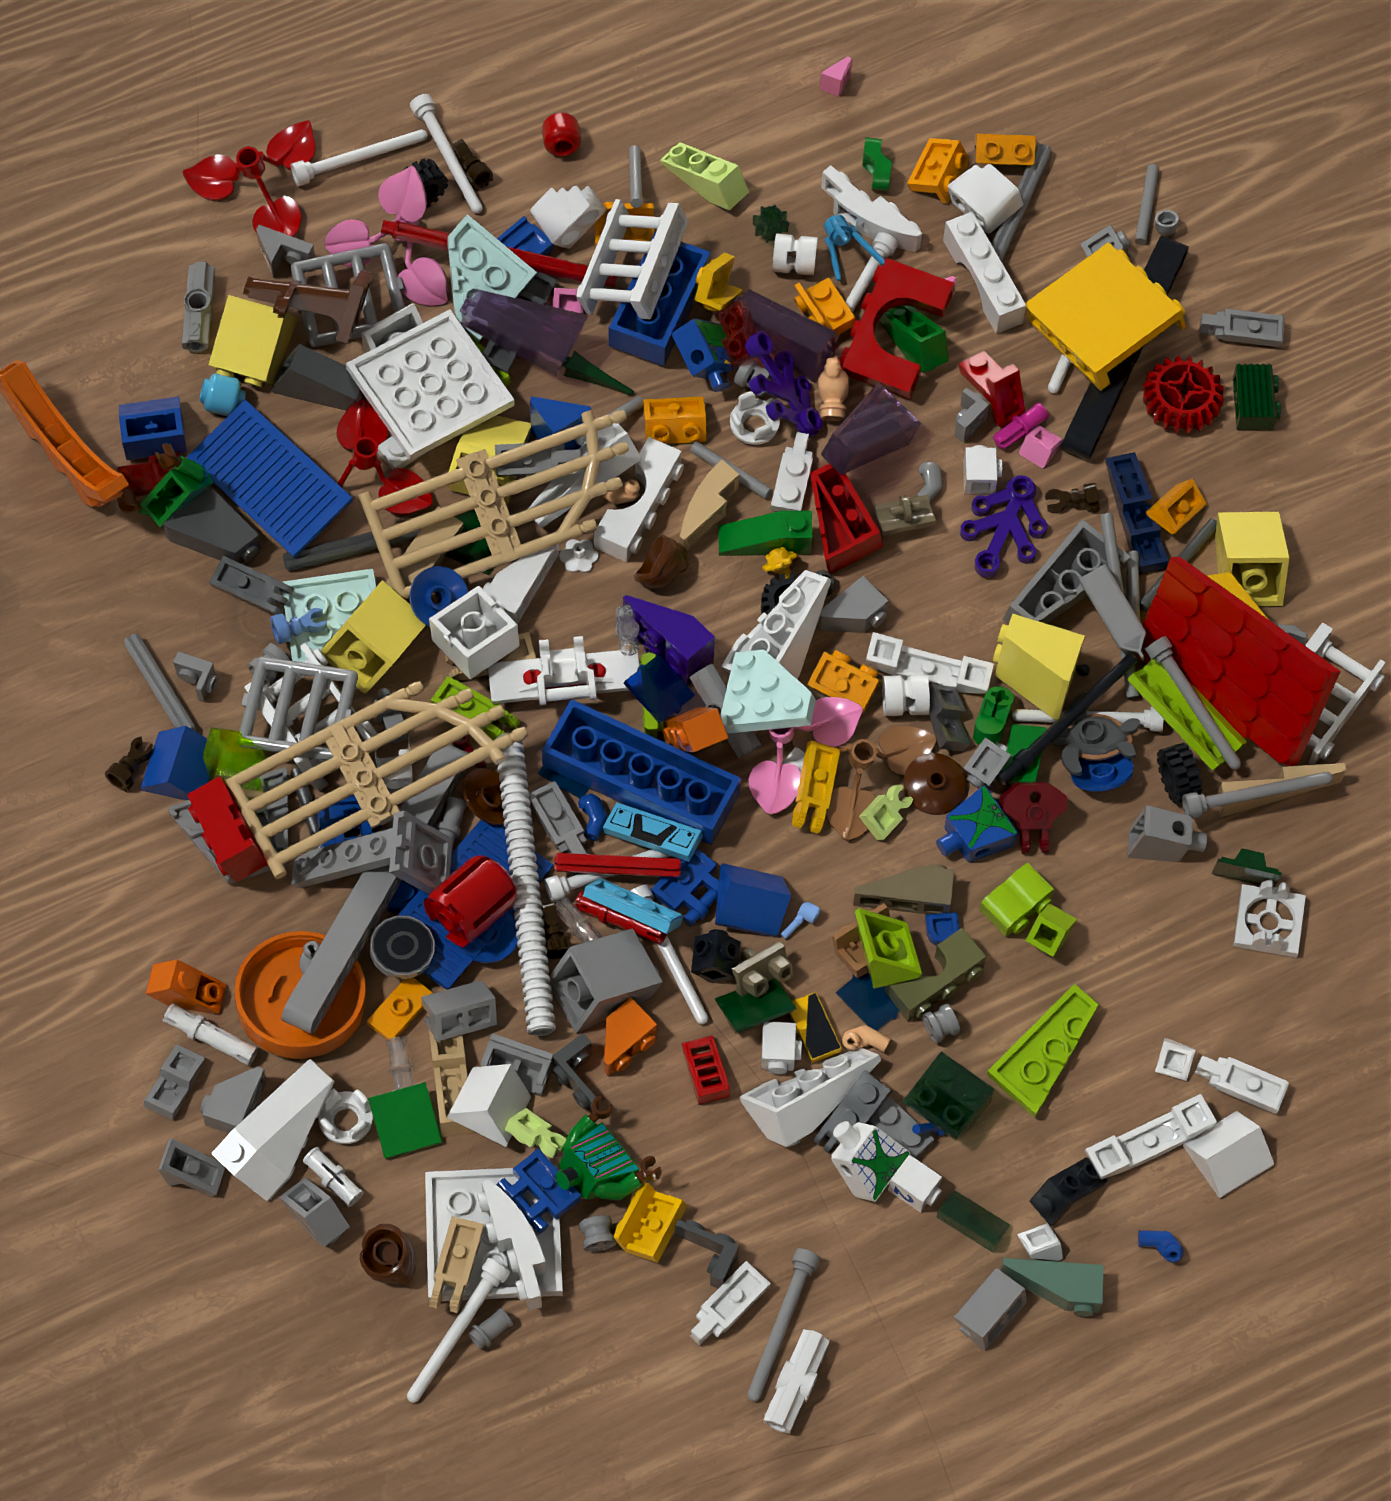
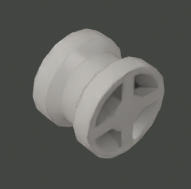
[922,1004,960,1044]
[579,1215,617,1252]

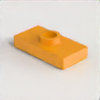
[367,977,433,1044]

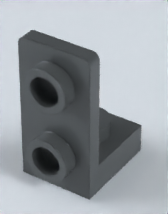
[552,1033,599,1112]
[675,1220,739,1289]

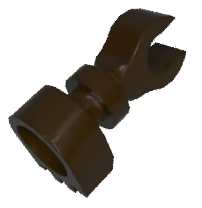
[452,139,493,190]
[1045,483,1100,513]
[105,737,153,792]
[541,901,571,959]

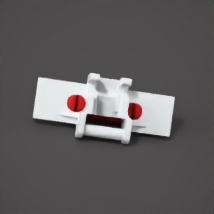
[488,636,642,705]

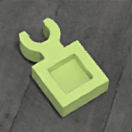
[859,784,913,840]
[504,1108,566,1158]

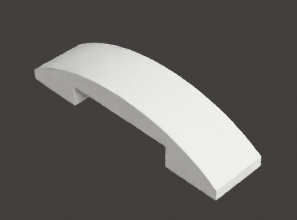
[865,632,994,694]
[1085,1094,1217,1179]

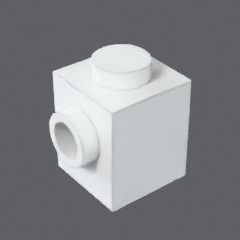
[963,445,1002,494]
[761,1022,802,1074]

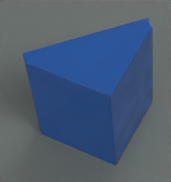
[530,396,591,450]
[141,726,220,801]
[715,864,791,938]

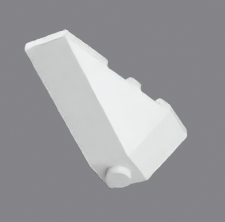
[528,423,642,528]
[721,570,831,679]
[740,1048,881,1147]
[211,1059,335,1202]

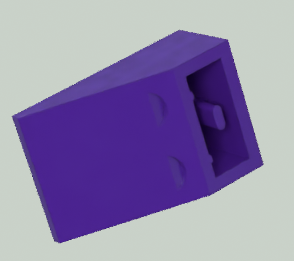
[622,595,715,687]

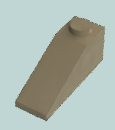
[853,864,954,914]

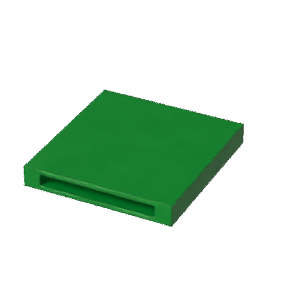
[368,1082,442,1158]

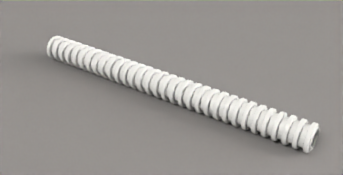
[495,733,556,1036]

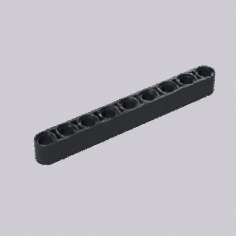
[1061,235,1189,460]

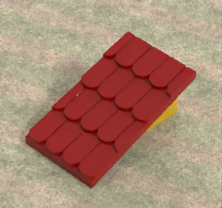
[1135,556,1341,766]

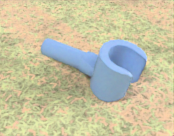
[780,902,820,939]

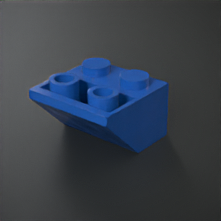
[119,397,187,461]

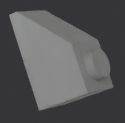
[816,576,888,633]
[200,1067,267,1133]
[279,1177,350,1247]

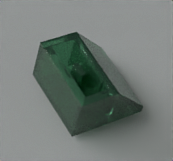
[902,1051,995,1141]

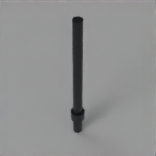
[997,654,1137,785]

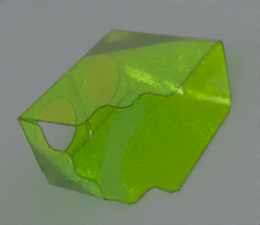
[203,728,266,790]

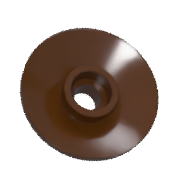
[903,753,966,815]
[463,768,505,826]

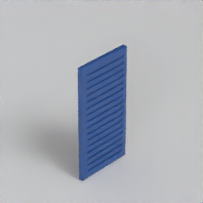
[187,400,354,558]
[398,820,553,990]

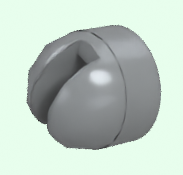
[1155,210,1179,236]

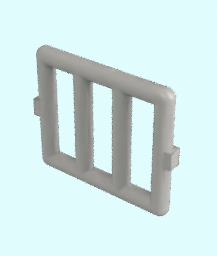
[291,243,405,347]
[237,656,358,761]

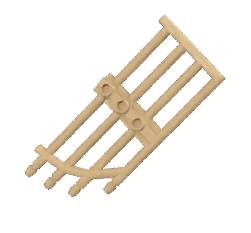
[358,410,629,600]
[224,681,528,879]

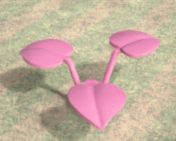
[324,166,449,306]
[726,685,863,815]

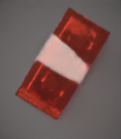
[717,300,756,368]
[117,452,180,497]

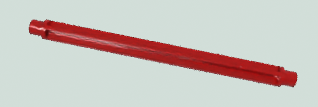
[381,220,617,287]

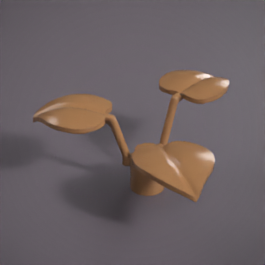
[791,725,937,840]

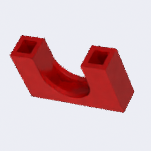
[839,258,955,400]

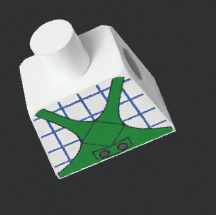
[831,1121,911,1202]

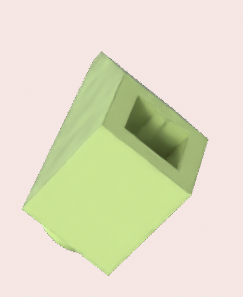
[660,142,749,210]

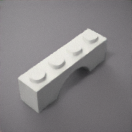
[943,212,1026,334]
[594,437,684,562]

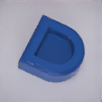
[925,912,959,946]

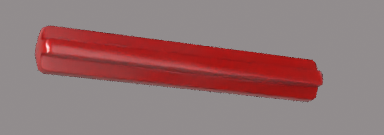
[554,853,681,878]

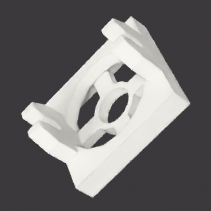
[1233,880,1306,958]

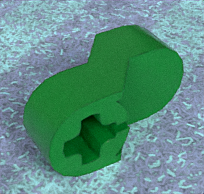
[862,137,892,191]
[973,686,1014,745]

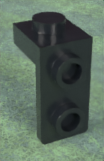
[1029,1157,1108,1226]

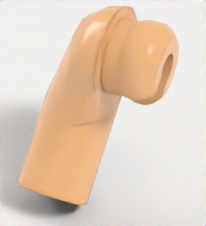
[601,480,640,505]
[842,1025,892,1053]

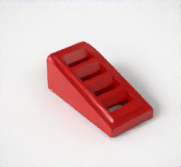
[681,1035,730,1105]

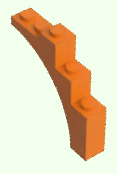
[0,360,129,507]

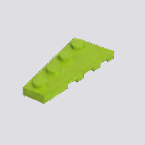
[987,983,1099,1118]

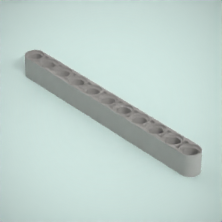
[281,745,469,1034]

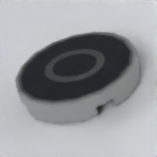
[370,916,435,979]

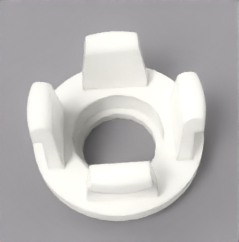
[730,391,780,445]
[318,1089,373,1144]

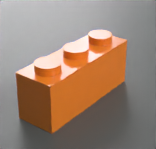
[662,707,728,752]

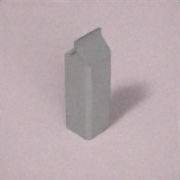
[1079,564,1147,661]

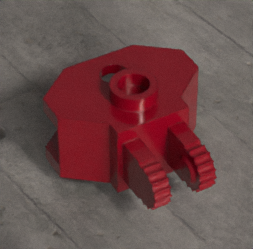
[1000,782,1067,854]

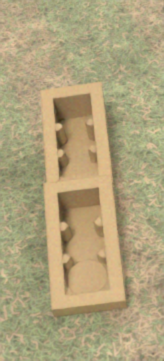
[1217,763,1346,818]
[427,1013,474,1137]

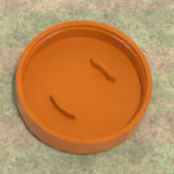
[234,931,366,1059]

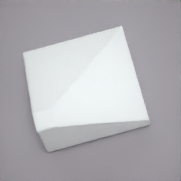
[1155,1038,1196,1081]
[1017,1223,1063,1261]

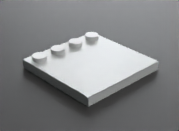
[346,309,515,461]
[425,1166,563,1302]

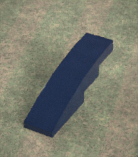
[1105,452,1169,574]

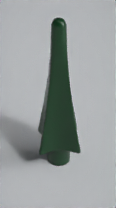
[556,350,634,395]

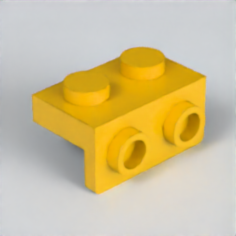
[694,252,743,311]
[614,1181,687,1263]

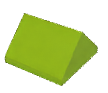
[855,908,922,989]

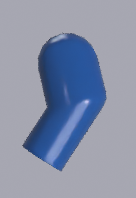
[578,794,607,841]
[1138,1230,1184,1263]

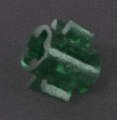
[753,204,789,243]

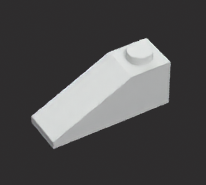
[483,544,559,625]

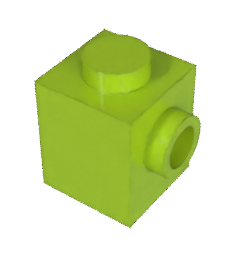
[1025,903,1077,957]

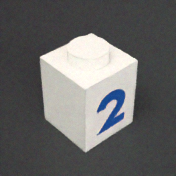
[888,1155,942,1213]

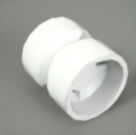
[772,233,818,276]
[882,674,930,716]

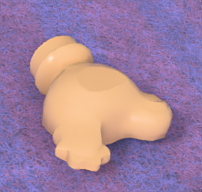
[818,355,849,421]

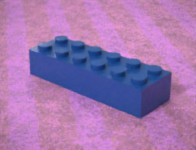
[542,699,741,845]

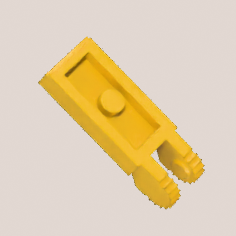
[792,740,840,834]

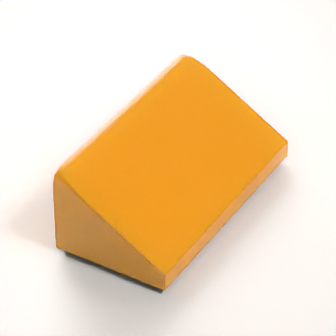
[1146,479,1207,534]

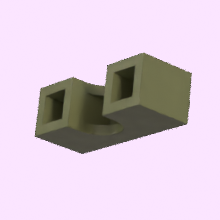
[884,928,986,1022]

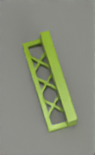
[1127,659,1247,771]

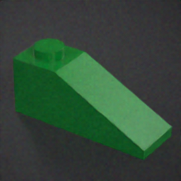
[879,306,949,372]
[718,511,813,556]

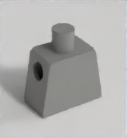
[1127,806,1207,862]

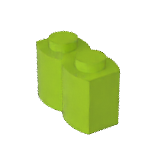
[979,862,1054,937]

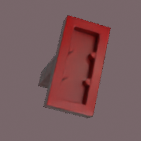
[958,351,1025,428]

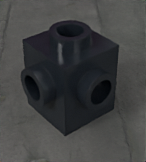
[691,929,740,983]

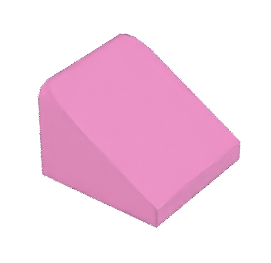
[820,56,852,97]
[552,288,583,320]
[1019,425,1063,468]

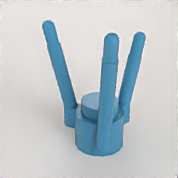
[824,215,885,281]

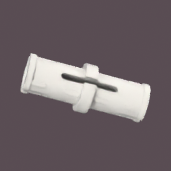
[303,1147,363,1207]

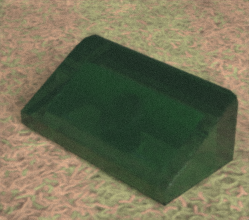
[936,1190,1010,1253]

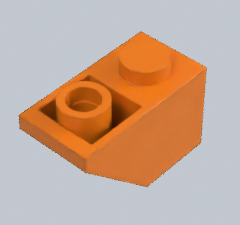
[145,959,226,1015]
[604,997,657,1077]

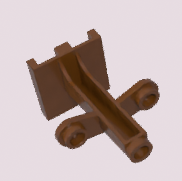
[243,270,373,344]

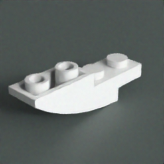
[821,165,922,252]
[477,1179,546,1311]

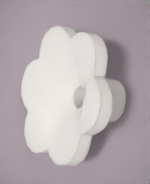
[559,539,598,573]

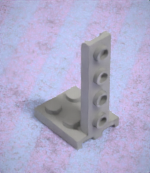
[291,811,453,895]

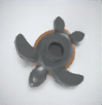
[1051,692,1141,776]

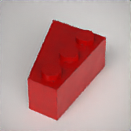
[810,459,883,574]
[187,776,268,883]

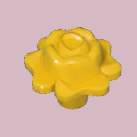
[762,547,798,579]

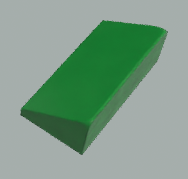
[999,724,1047,786]

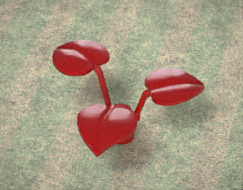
[183,120,316,237]
[336,398,432,515]

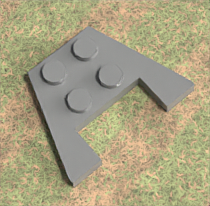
[168,767,289,885]

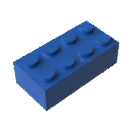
[609,232,710,366]

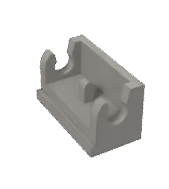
[421,980,497,1042]
[481,1033,553,1097]
[954,1268,1027,1351]

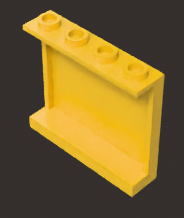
[1025,242,1186,391]

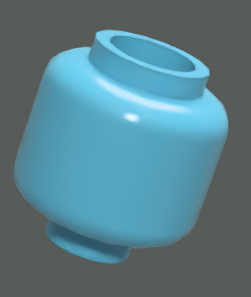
[199,373,246,416]

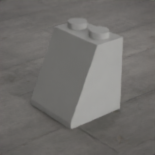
[549,929,663,1034]

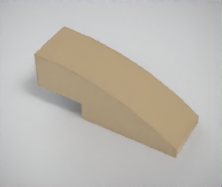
[680,459,739,551]
[386,506,463,604]

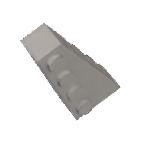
[1002,519,1131,624]

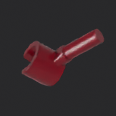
[452,735,487,768]

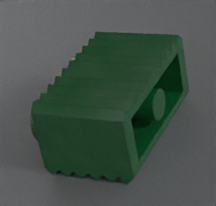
[1232,363,1281,430]

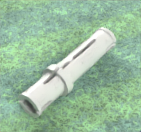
[163,1003,259,1066]

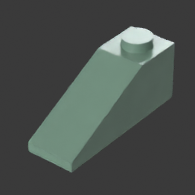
[1000,1258,1104,1317]

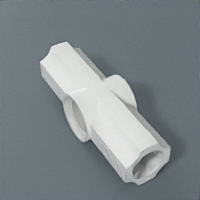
[763,1329,830,1434]

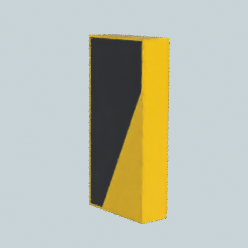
[789,992,842,1064]

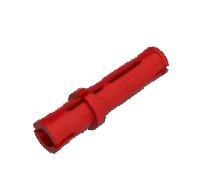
[574,891,667,945]

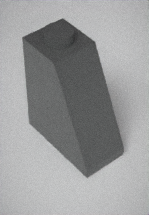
[271,344,363,411]
[163,486,261,564]

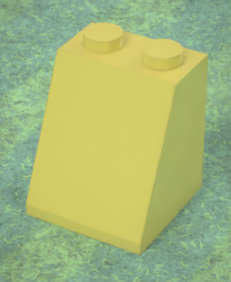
[208,295,298,387]
[1215,512,1289,606]
[320,580,426,694]
[992,614,1085,720]

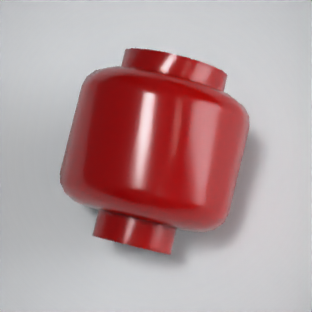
[542,113,581,157]

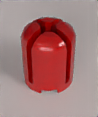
[423,855,517,947]

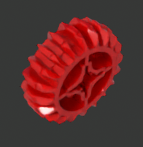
[1142,355,1224,434]

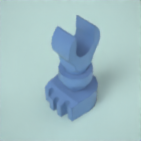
[270,608,327,645]

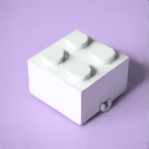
[429,586,520,679]

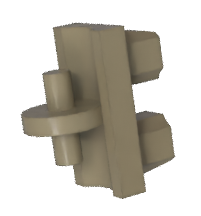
[874,494,936,537]
[732,941,793,998]

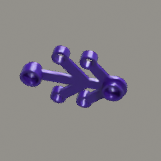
[745,331,822,437]
[960,475,1047,578]

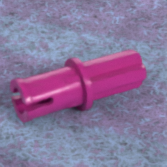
[993,403,1049,450]

